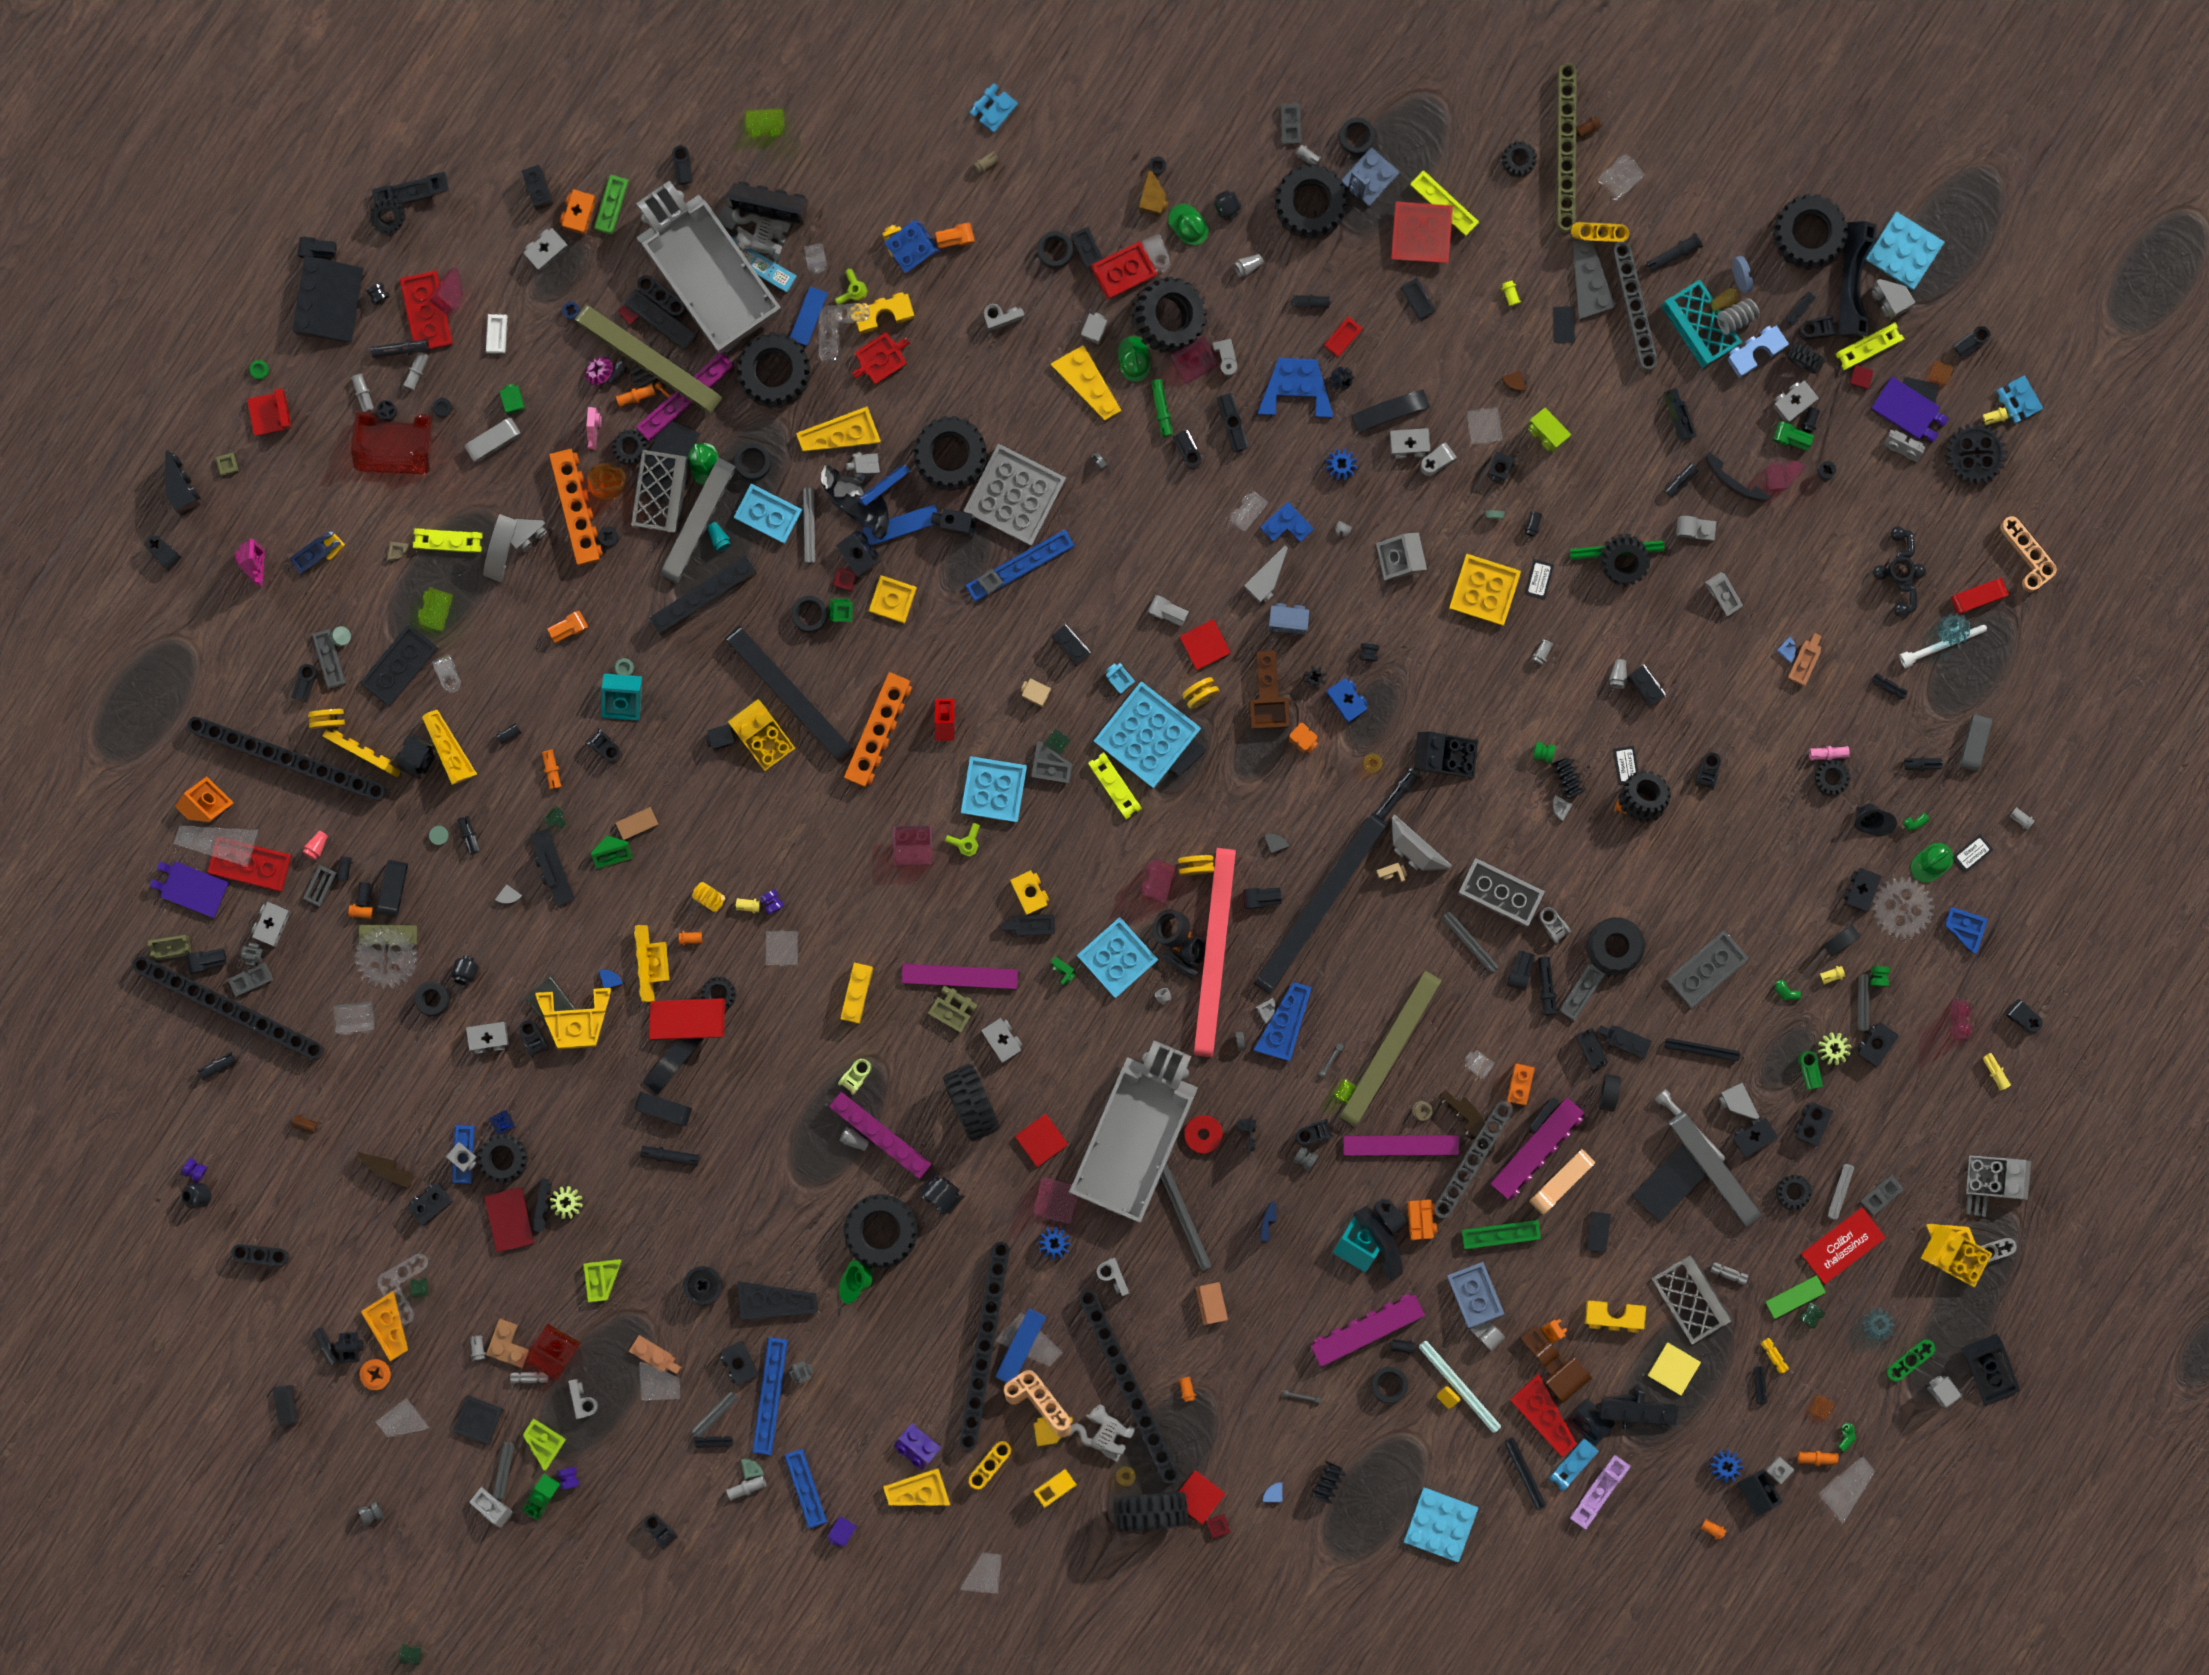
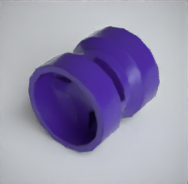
[759,889,785,915]
[181,1157,208,1183]
[557,1467,580,1490]

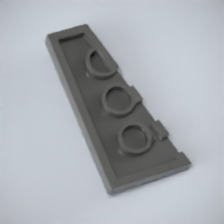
[1572,239,1615,320]

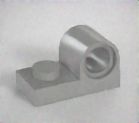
[984,304,1025,331]
[1676,516,1716,541]
[1705,572,1743,616]
[1097,1258,1129,1296]
[1464,1322,1505,1352]
[569,1379,598,1419]
[469,1487,513,1528]

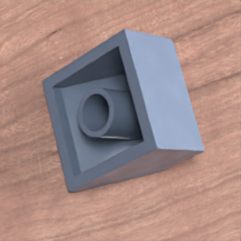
[1268,603,1309,635]

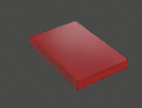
[1090,241,1158,300]

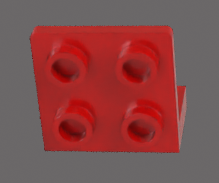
[247,388,292,436]

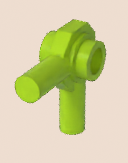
[835,269,868,305]
[945,823,980,857]

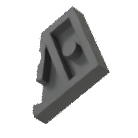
[1031,741,1072,784]

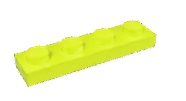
[1410,170,1479,237]

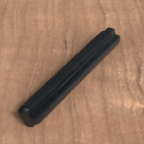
[1664,1038,1740,1061]
[1504,1437,1546,1510]

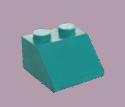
[601,674,642,721]
[1332,1216,1379,1273]

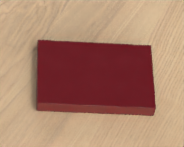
[484,1187,535,1252]

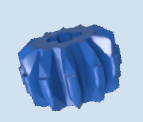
[1326,448,1358,481]
[1038,1227,1071,1260]
[1710,1450,1743,1483]

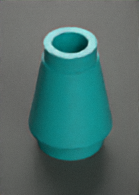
[707,522,731,552]

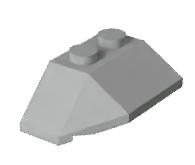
[1391,814,1452,871]

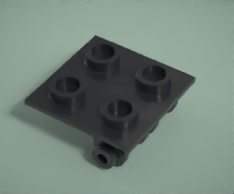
[1236,1115,1256,1155]

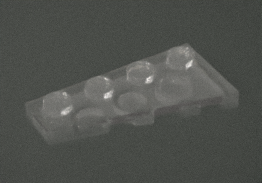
[173,826,259,867]

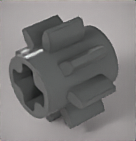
[241,943,263,967]
[789,1360,814,1384]

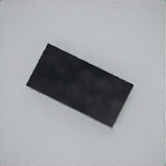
[634,422,700,503]
[360,624,439,707]
[1632,1144,1707,1222]

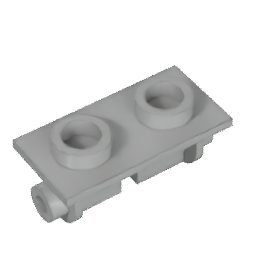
[1884,430,1925,462]

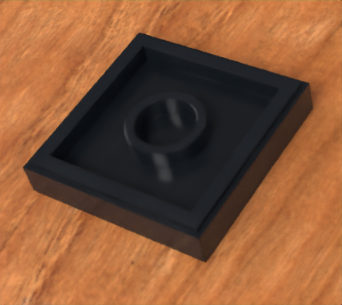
[1527,1097,1559,1133]
[453,1395,503,1445]

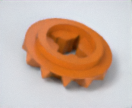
[360,1359,391,1390]

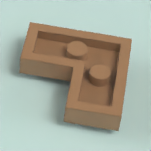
[486,1318,529,1368]

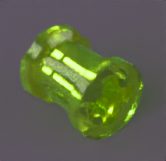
[1332,1078,1357,1103]

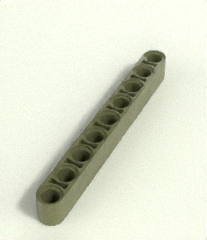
[1557,63,1576,234]
[574,305,722,414]
[1339,970,1442,1127]

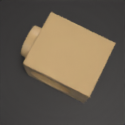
[1020,678,1051,707]

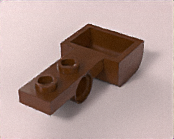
[1250,651,1290,729]
[1520,1325,1592,1403]

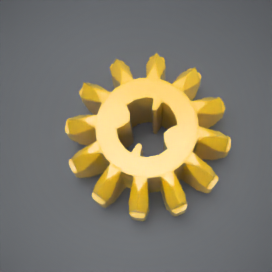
[692,882,725,912]

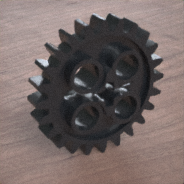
[1945,422,2008,485]

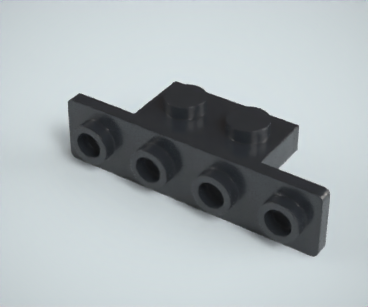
[531,829,575,906]

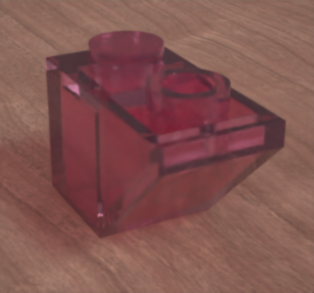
[1765,461,1805,491]

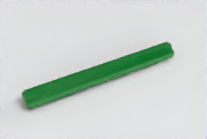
[1570,541,1664,560]

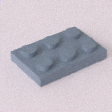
[1447,1262,1505,1330]

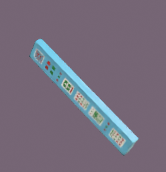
[731,237,797,293]

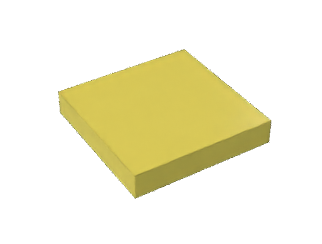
[1648,1342,1701,1395]

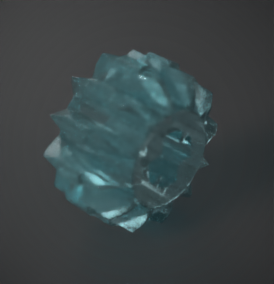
[1938,612,1970,646]
[1862,1308,1895,1341]

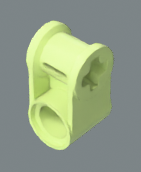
[838,1059,872,1095]

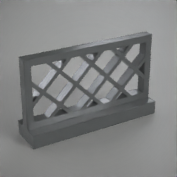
[631,450,689,532]
[1651,1254,1732,1344]

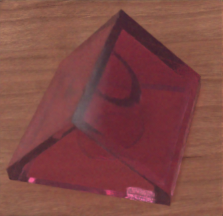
[1171,337,1218,384]

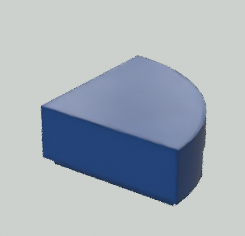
[599,970,623,988]

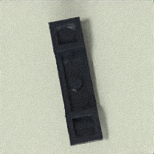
[372,172,449,204]
[1352,389,1430,433]
[1705,452,1771,502]
[643,1038,705,1094]
[1353,1206,1403,1281]

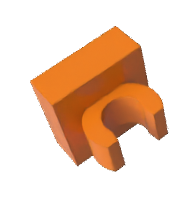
[1540,1319,1567,1344]

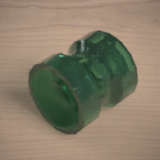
[1799,1302,1826,1329]
[400,1644,422,1666]

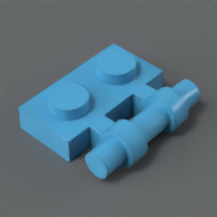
[969,83,1018,133]
[1996,375,2043,424]

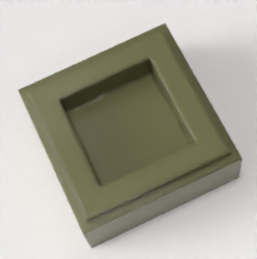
[215,452,239,476]

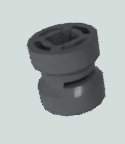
[1293,1146,1319,1172]
[359,1501,384,1526]

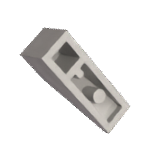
[1244,546,1288,603]

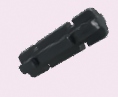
[1786,291,1816,325]
[1871,673,1908,700]
[1754,1366,1767,1404]
[695,1436,733,1448]

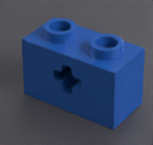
[1326,678,1368,723]

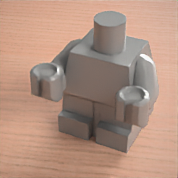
[846,452,880,481]

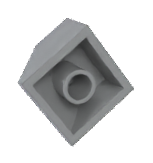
[1376,533,1427,580]

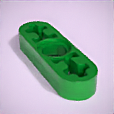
[1887,1340,1935,1381]

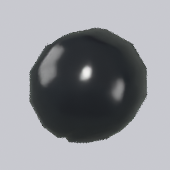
[1180,936,1206,965]

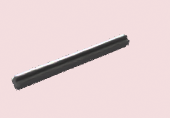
[1160,1163,1212,1271]

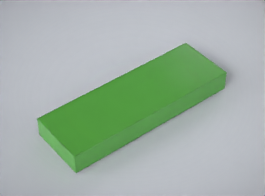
[594,175,629,235]
[1765,1275,1826,1319]

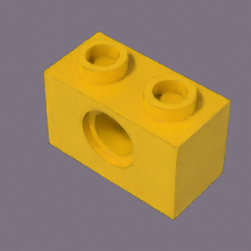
[1010,870,1049,915]

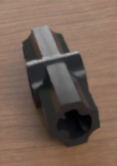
[1217,393,1249,453]

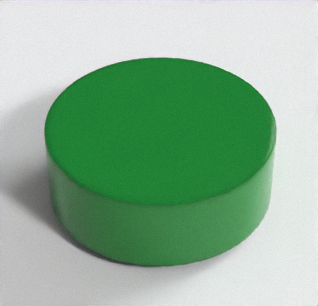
[249,360,269,380]

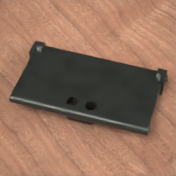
[525,976,576,1029]

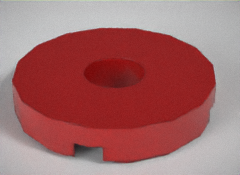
[1184,1115,1223,1154]

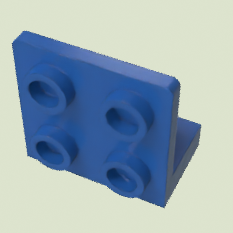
[885,220,941,273]

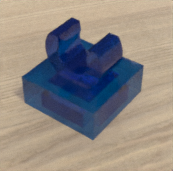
[489,1109,516,1135]

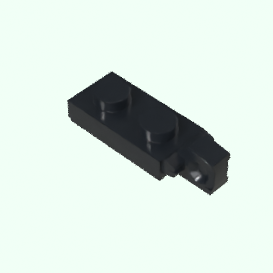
[1071,227,1103,273]
[1664,388,1697,441]
[1001,914,1055,936]
[1597,1025,1652,1059]

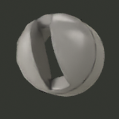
[1336,521,1353,537]
[1155,988,1171,1005]

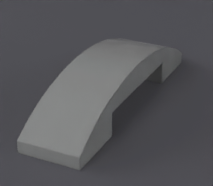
[483,514,518,582]

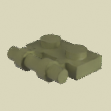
[928,986,978,1033]

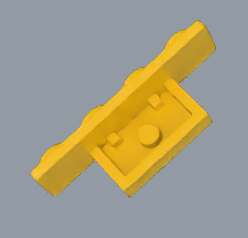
[634,925,669,1002]

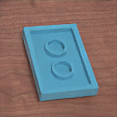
[734,484,802,544]

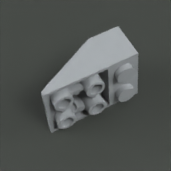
[1966,1155,2031,1200]

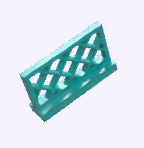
[1661,280,1742,368]

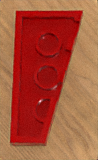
[1510,1374,1577,1457]

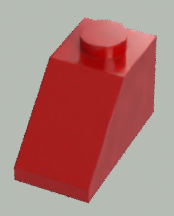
[935,699,955,741]

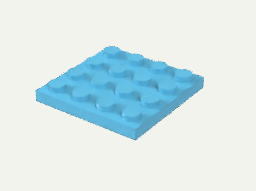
[1094,681,1201,789]

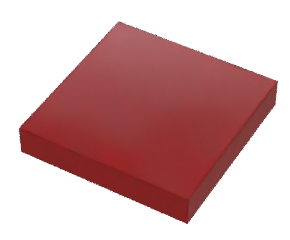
[1179,619,1231,670]
[1015,1114,1068,1167]
[1179,1470,1226,1525]

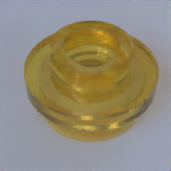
[1363,753,1383,773]
[1116,1466,1136,1486]

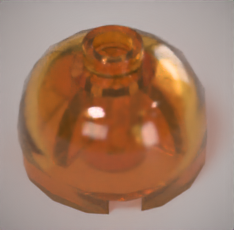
[587,463,626,500]

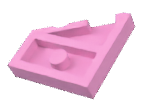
[586,407,602,450]

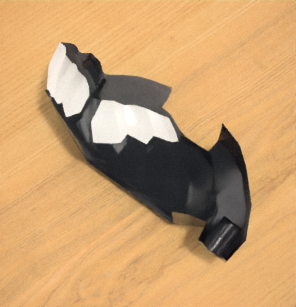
[821,465,889,540]

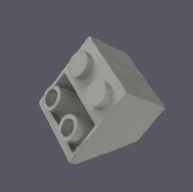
[1871,279,1915,320]
[511,519,549,553]

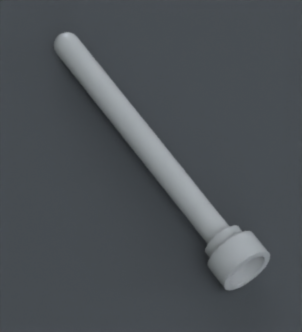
[1654,1089,1725,1162]

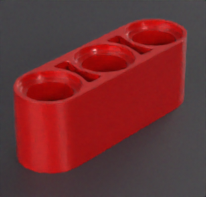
[1951,578,2009,615]

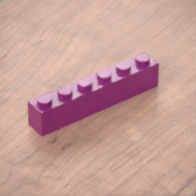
[829,1092,932,1179]
[1490,1097,1584,1199]
[1310,1293,1425,1367]

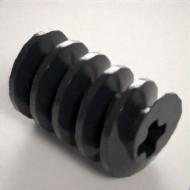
[1551,758,1586,800]
[1310,1460,1346,1504]

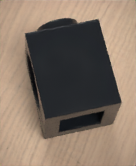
[1487,452,1514,483]
[705,724,736,750]

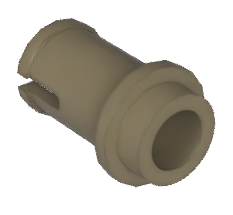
[974,151,999,173]

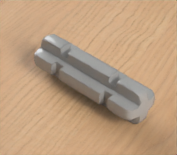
[1711,1263,1748,1285]
[510,1372,548,1383]

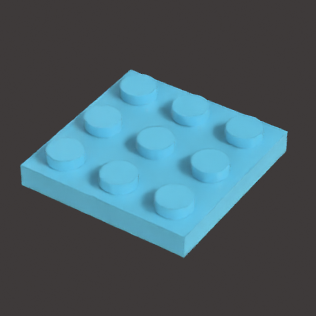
[1866,211,1944,290]
[961,756,1027,823]
[1077,917,1158,998]
[1404,1487,1478,1562]

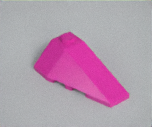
[235,539,265,587]

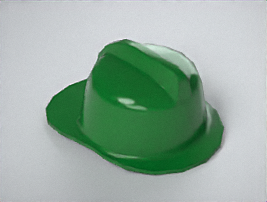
[1168,204,1209,246]
[1118,336,1150,382]
[689,443,719,485]
[1911,843,1954,883]
[839,1260,873,1304]

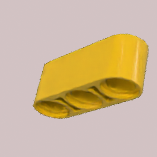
[1571,222,1629,242]
[969,1441,1011,1489]

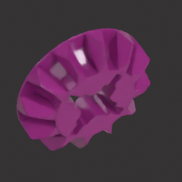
[584,356,613,385]

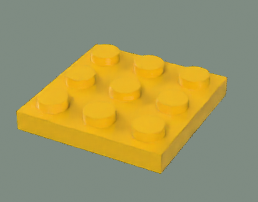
[1449,554,1521,626]

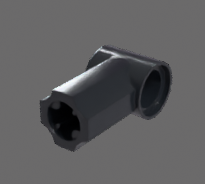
[672,145,693,185]
[298,237,337,259]
[1953,326,1990,359]
[1173,430,1202,469]
[291,664,318,703]
[1243,888,1282,909]
[186,948,227,974]
[1507,950,1535,991]

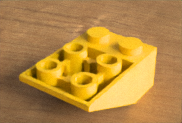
[728,699,795,771]
[1921,1224,1992,1287]

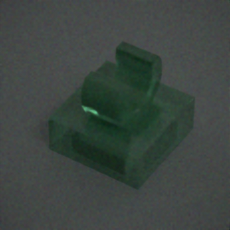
[1044,729,1071,755]
[543,805,566,829]

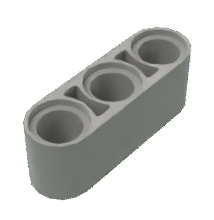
[464,418,521,463]

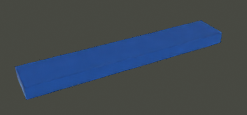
[965,530,1075,602]
[752,1337,788,1455]

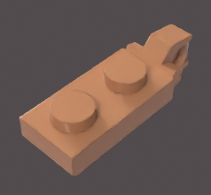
[1787,633,1822,687]
[629,1335,682,1374]

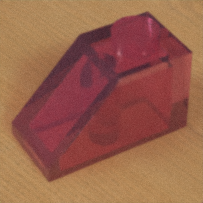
[429,267,463,314]

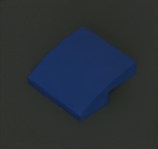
[1260,1202,1276,1241]

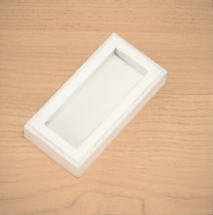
[486,314,508,354]

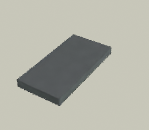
[1666,930,1749,1009]

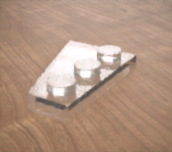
[995,1312,1063,1367]
[1818,1456,1875,1523]

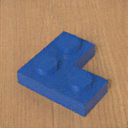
[1260,502,1314,543]

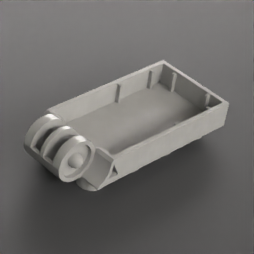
[636,181,782,355]
[1069,1041,1198,1223]

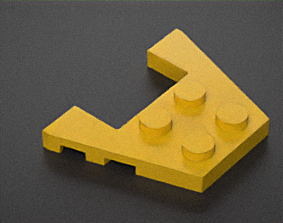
[535,988,611,1050]

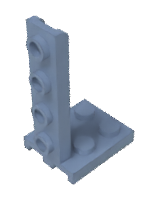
[1342,147,1400,207]

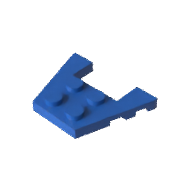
[1258,358,1333,418]

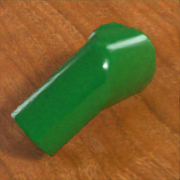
[1903,813,1930,831]
[1775,980,1801,1000]
[1838,1423,1856,1452]

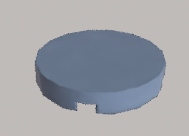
[1732,256,1753,294]

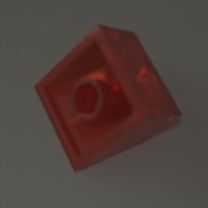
[525,1324,581,1381]

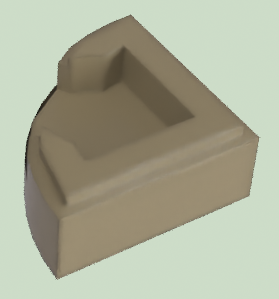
[387,541,409,561]

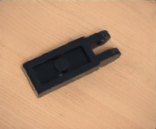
[533,1178,552,1232]

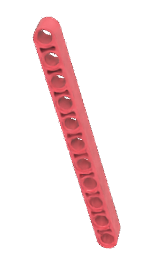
[1194,848,1236,1058]

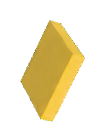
[869,576,917,624]

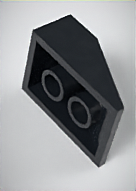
[1961,1333,2020,1405]

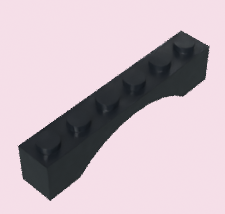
[1838,221,1877,338]
[649,555,757,636]

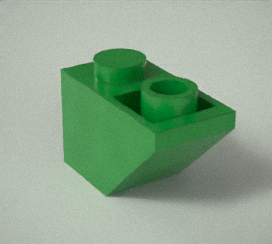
[522,1474,560,1521]

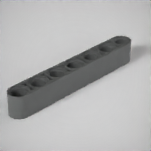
[1613,242,1657,372]
[660,458,736,584]
[1435,1101,1513,1218]
[1667,1111,1762,1228]

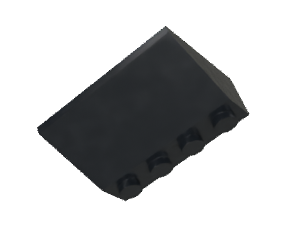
[726,181,809,225]
[292,256,364,343]

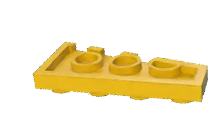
[1050,345,1121,421]
[796,406,881,452]
[422,710,477,785]
[322,730,401,778]

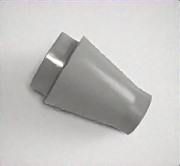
[1234,254,1263,277]
[1609,659,1628,689]
[839,1127,870,1151]

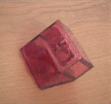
[893,826,933,866]
[1141,858,1176,904]

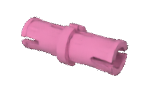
[1809,746,1849,761]

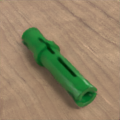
[1150,379,1173,437]

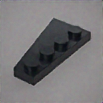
[737,1281,818,1320]

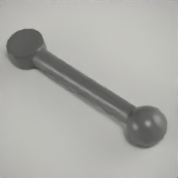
[1319,1043,1344,1078]
[1282,1390,1322,1403]

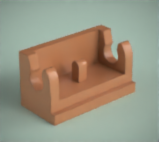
[1195,1282,1228,1325]

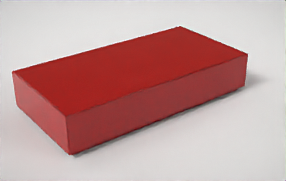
[1324,316,1363,358]

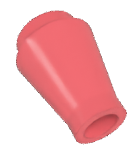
[303,831,328,860]

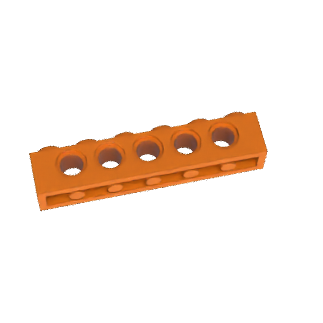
[549,449,603,567]
[844,672,912,788]

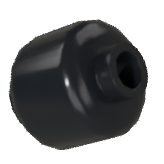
[1213,190,1241,220]
[451,956,479,986]
[182,1183,212,1209]

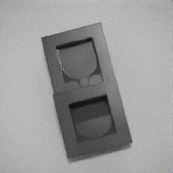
[1281,103,1301,143]
[228,963,273,997]
[1861,1174,1904,1215]

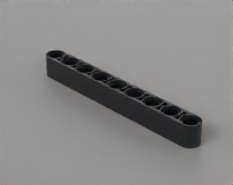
[725,625,854,762]

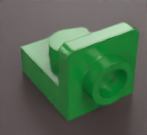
[1051,956,1075,986]

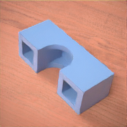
[1727,325,1789,378]

